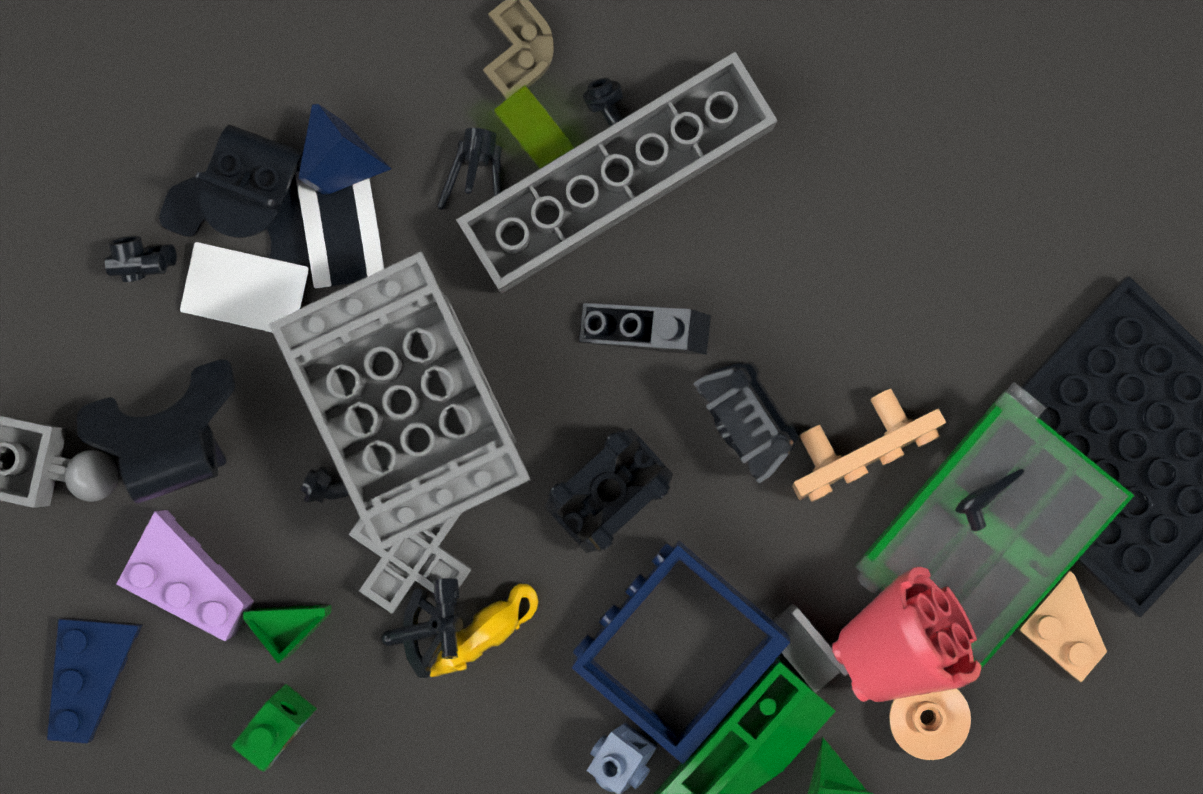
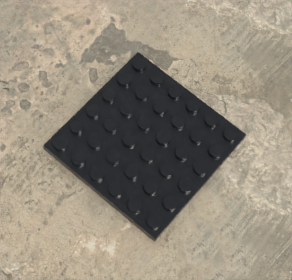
[973,276,1203,617]

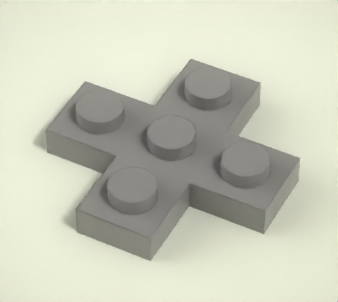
[349,513,472,614]

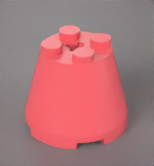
[832,567,981,702]

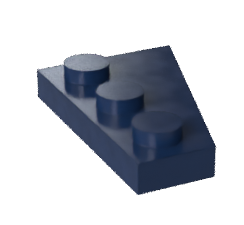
[47,618,143,744]

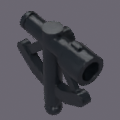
[381,578,463,678]

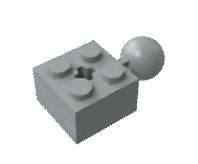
[0,413,119,508]

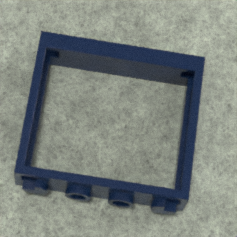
[571,540,790,764]

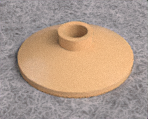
[889,689,971,760]

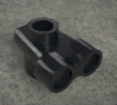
[105,236,177,282]

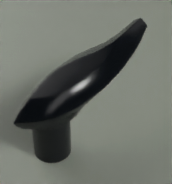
[955,469,1025,531]

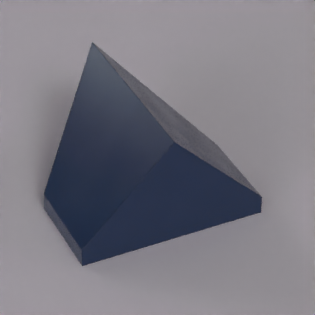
[298,104,392,195]

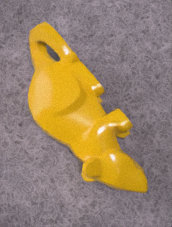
[430,583,539,677]

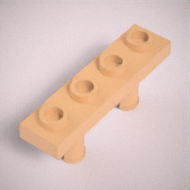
[792,389,946,502]

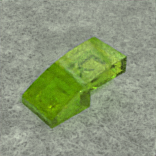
[494,85,574,169]

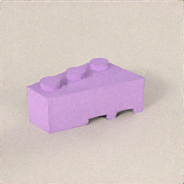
[117,510,254,641]

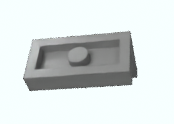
[766,604,848,693]

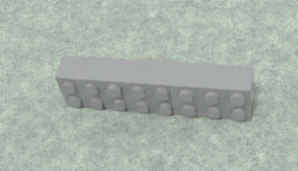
[456,52,778,294]

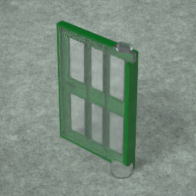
[855,382,1134,669]

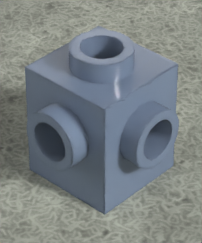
[587,723,657,794]

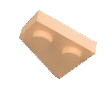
[1017,571,1107,682]

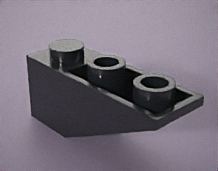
[579,303,711,355]

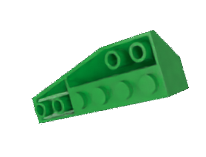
[654,658,836,794]

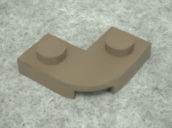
[483,0,554,103]

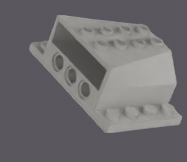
[269,251,531,553]

